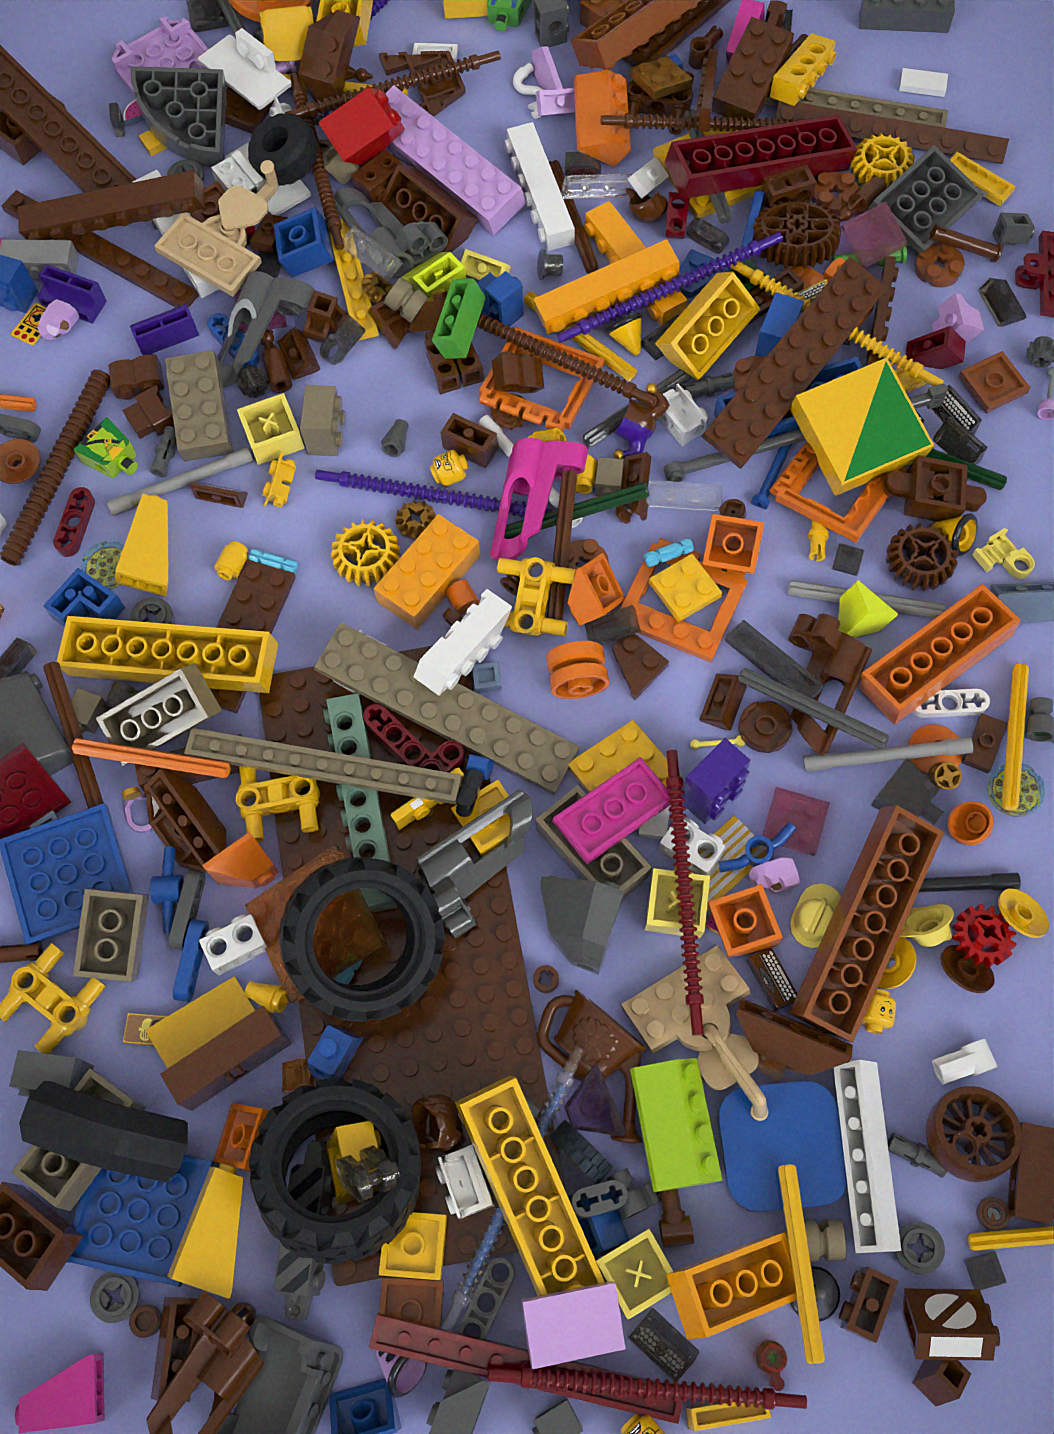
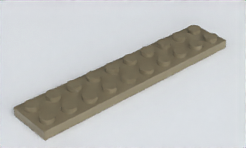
[314,622,579,795]

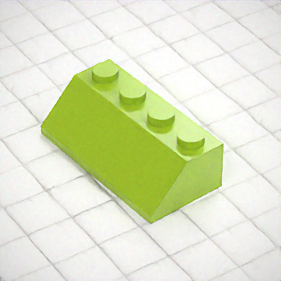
[630,1058,722,1192]

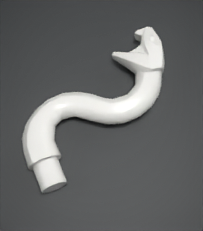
[512,63,543,119]

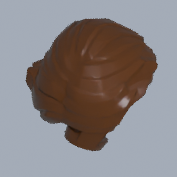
[412,1094,463,1152]

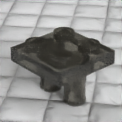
[186,0,230,33]

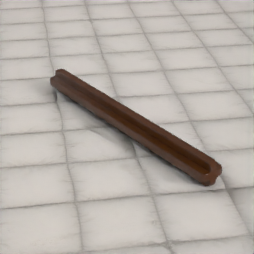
[549,160,598,274]
[547,470,577,620]
[43,661,104,809]

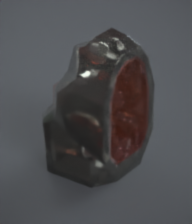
[565,151,601,183]

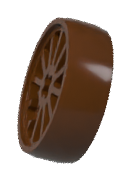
[926,1086,1022,1182]

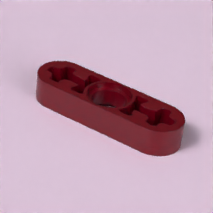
[53,487,95,557]

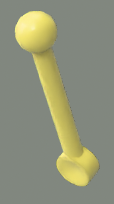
[690,735,745,750]

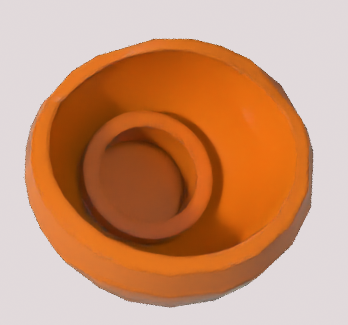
[947,801,994,846]

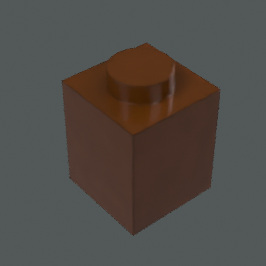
[912,1360,971,1407]

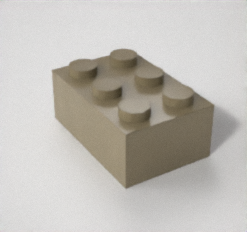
[73,888,149,982]

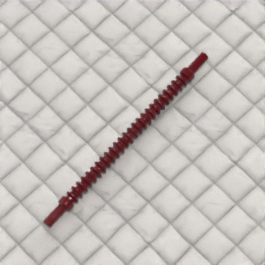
[666,750,704,1036]
[488,1366,807,1410]

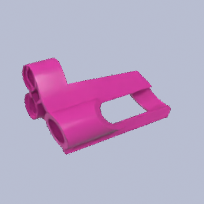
[490,438,588,561]

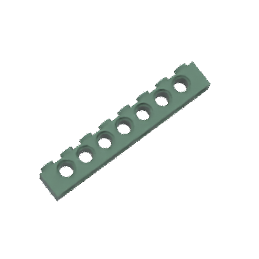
[323,693,398,914]

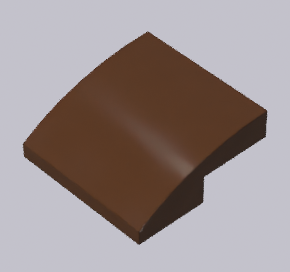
[225,87,274,134]

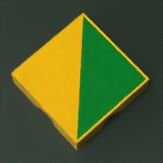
[790,358,934,496]

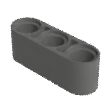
[458,1258,515,1339]

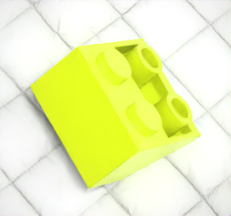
[402,252,466,297]

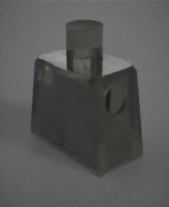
[871,758,944,825]

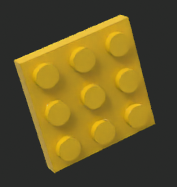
[568,720,682,793]

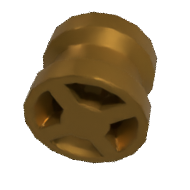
[928,762,962,790]

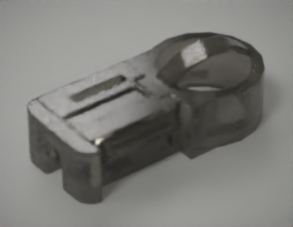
[320,315,365,365]

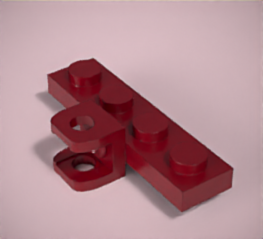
[1015,230,1054,317]

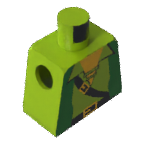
[73,417,138,478]

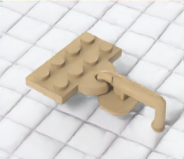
[154,160,279,297]
[621,945,768,1121]

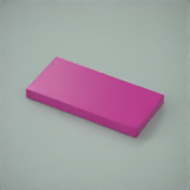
[552,757,671,864]

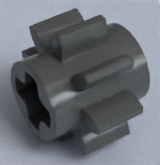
[1026,336,1054,368]

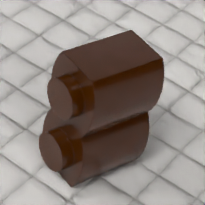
[491,351,545,394]
[108,354,165,400]

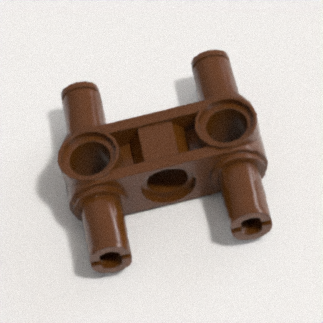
[627,71,694,135]

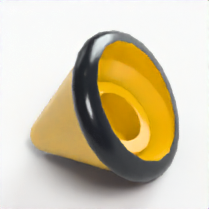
[605,312,643,356]
[932,513,978,556]

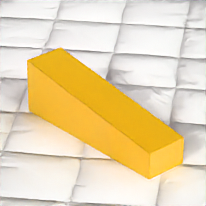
[685,1402,771,1431]

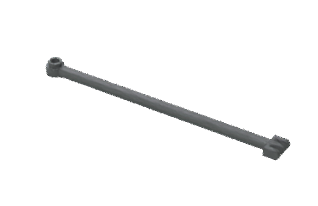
[664,384,948,484]

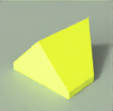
[838,580,898,638]

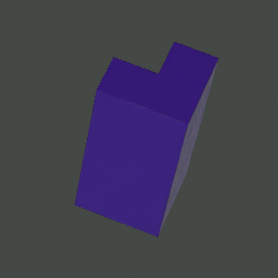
[37,264,107,324]
[130,304,199,355]

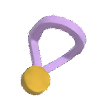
[122,787,153,833]

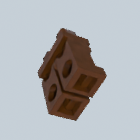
[424,330,484,395]

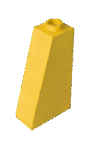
[115,493,168,597]
[167,1163,243,1299]

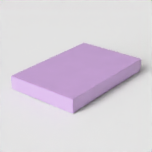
[521,1281,626,1369]

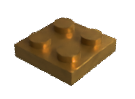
[629,56,693,99]

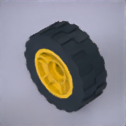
[548,1119,613,1184]

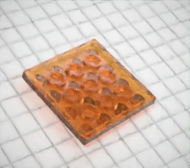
[245,845,386,1003]

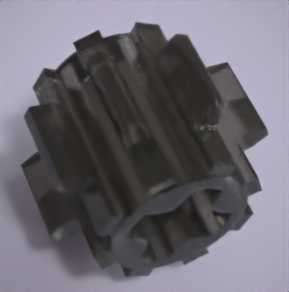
[236,365,269,398]

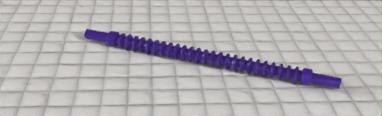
[556,232,783,343]
[315,469,553,517]

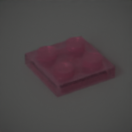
[762,787,830,856]

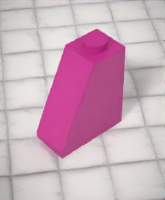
[726,0,764,62]
[15,1353,105,1433]

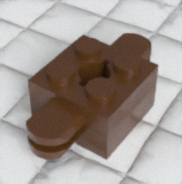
[882,456,987,522]

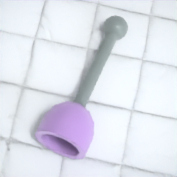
[1037,367,1054,420]

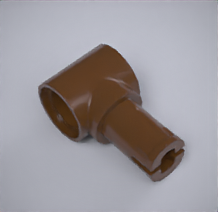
[688,25,723,69]
[659,1189,694,1249]

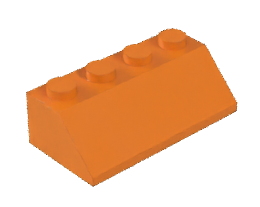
[574,69,631,167]

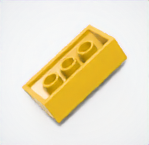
[655,272,760,380]

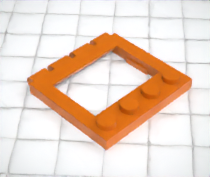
[479,327,605,432]
[770,441,907,543]
[615,538,748,663]

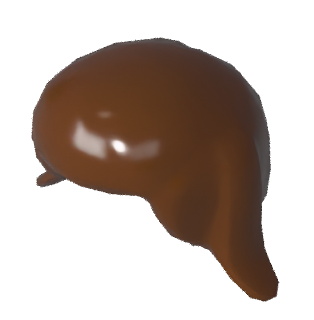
[625,188,668,223]

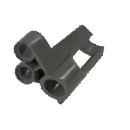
[334,187,448,278]
[217,271,315,388]
[417,790,532,939]

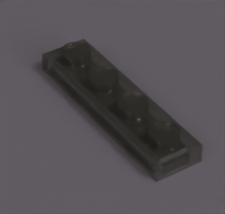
[725,620,824,699]

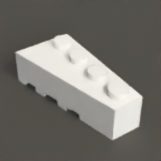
[414,589,512,696]

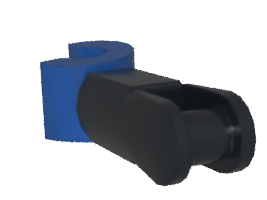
[456,754,494,817]

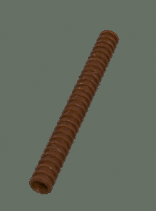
[0,370,111,566]

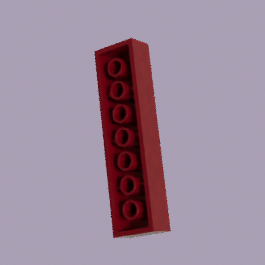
[664,114,858,199]

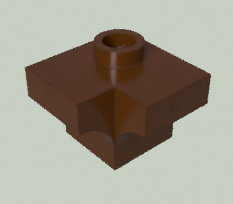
[303,290,348,343]

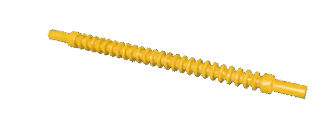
[730,261,944,386]

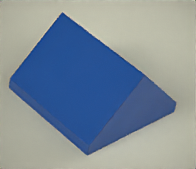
[329,1378,401,1434]

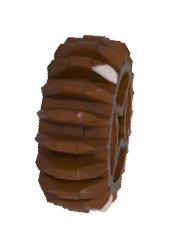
[886,522,958,592]

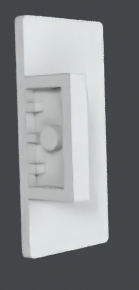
[198,28,291,110]
[225,142,311,216]

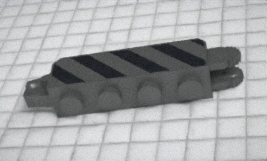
[274,1140,335,1320]

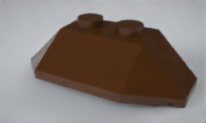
[298,10,360,109]
[143,768,226,873]
[736,998,853,1075]

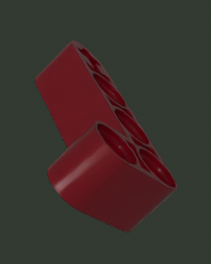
[363,704,465,773]

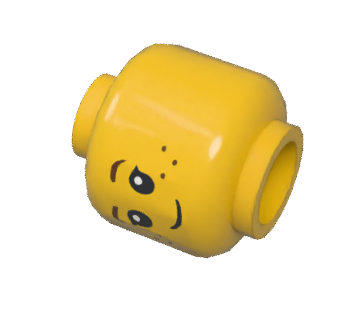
[861,989,896,1034]

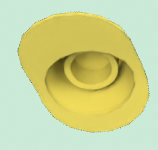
[790,883,841,948]
[899,904,954,947]

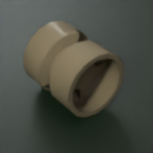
[383,277,429,323]
[804,1219,846,1261]

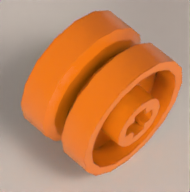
[546,641,609,699]

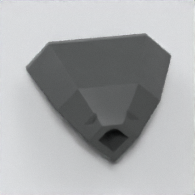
[540,876,624,975]

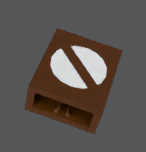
[902,1288,1000,1361]

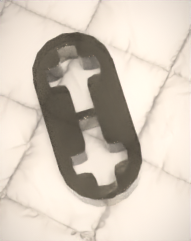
[686,218,729,254]

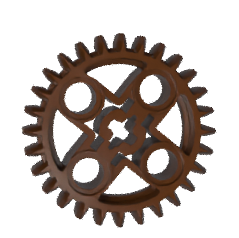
[753,199,841,270]

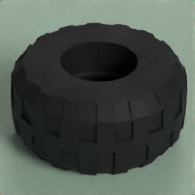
[248,113,319,186]

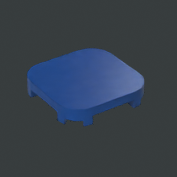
[717,1081,847,1213]

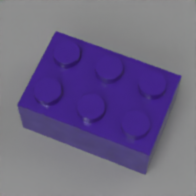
[682,738,751,824]

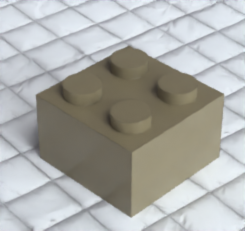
[300,385,346,456]

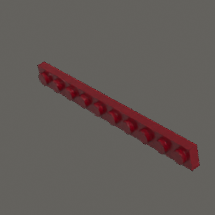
[369,1313,683,1424]

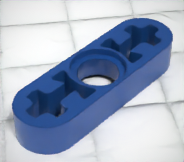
[207,313,260,369]
[173,919,209,1002]

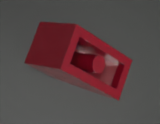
[906,326,966,369]

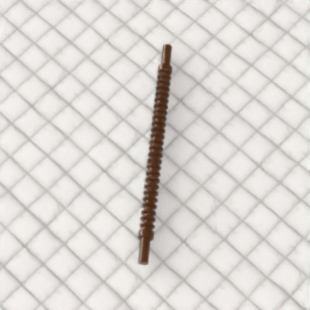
[284,50,501,118]
[290,73,344,250]
[600,113,804,132]
[476,313,658,407]

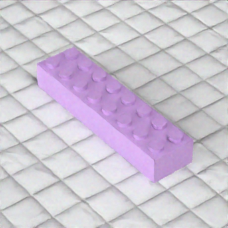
[385,85,526,236]

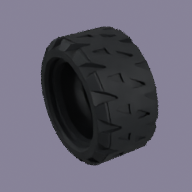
[279,857,445,1022]
[249,1077,421,1264]

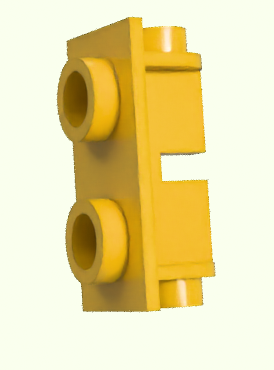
[262,452,296,507]

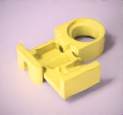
[972,528,1035,579]

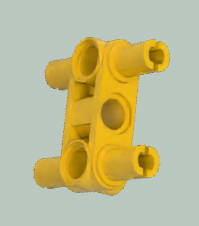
[497,557,576,637]
[236,766,320,843]
[0,943,106,1054]

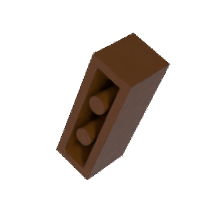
[1007,1122,1054,1225]
[151,1297,198,1402]

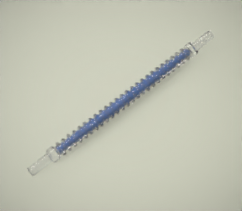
[441,1045,585,1331]

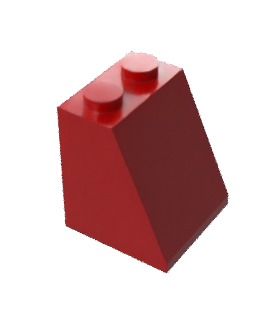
[319,87,405,166]

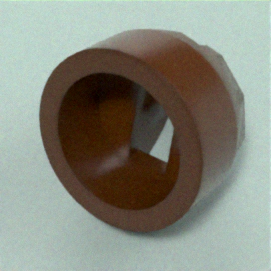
[231,1302,256,1326]

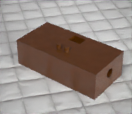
[160,1006,291,1111]

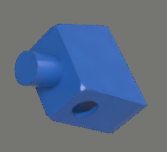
[307,1024,363,1080]

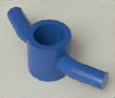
[719,822,797,872]
[150,846,184,933]

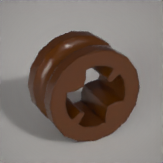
[500,574,520,596]
[533,965,559,993]

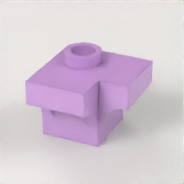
[932,293,984,344]

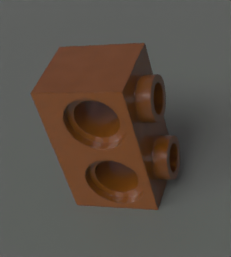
[761,164,816,208]

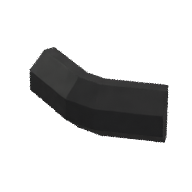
[19,1081,188,1183]

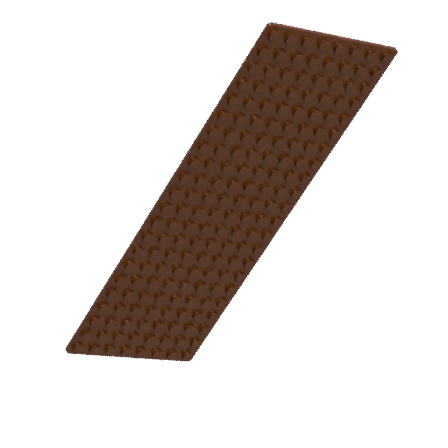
[260,646,566,1286]

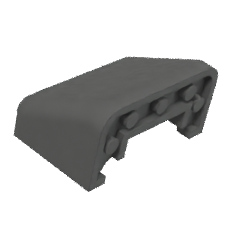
[0,671,73,775]
[215,1314,343,1434]

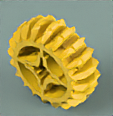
[851,133,915,188]
[331,519,400,587]

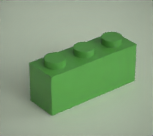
[432,278,486,359]

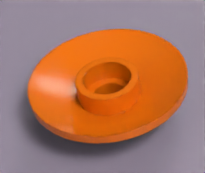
[908,724,963,776]

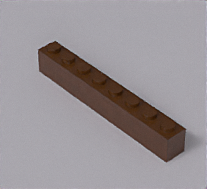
[18,170,205,240]

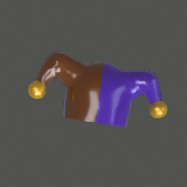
[613,383,670,459]

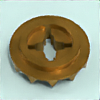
[361,271,394,304]
[395,499,436,538]

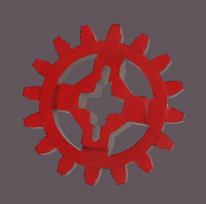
[952,904,1017,968]

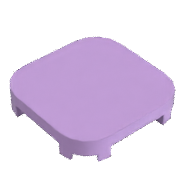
[111,16,209,96]

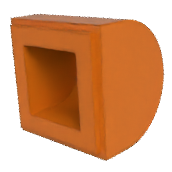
[445,579,480,615]

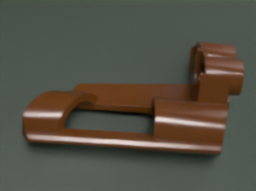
[788,613,872,755]
[146,1291,264,1434]

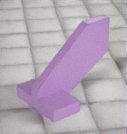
[531,46,575,116]

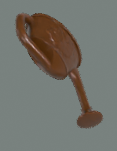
[537,989,647,1144]

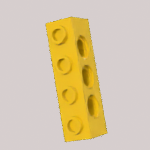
[770,33,837,106]

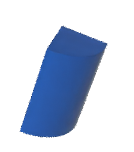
[568,1181,629,1255]

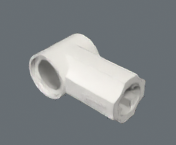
[932,1039,998,1085]

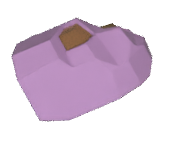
[38,299,79,340]
[749,857,800,893]

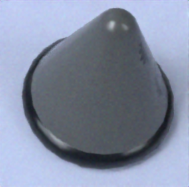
[790,1266,840,1322]

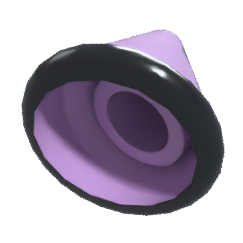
[375,1350,427,1398]

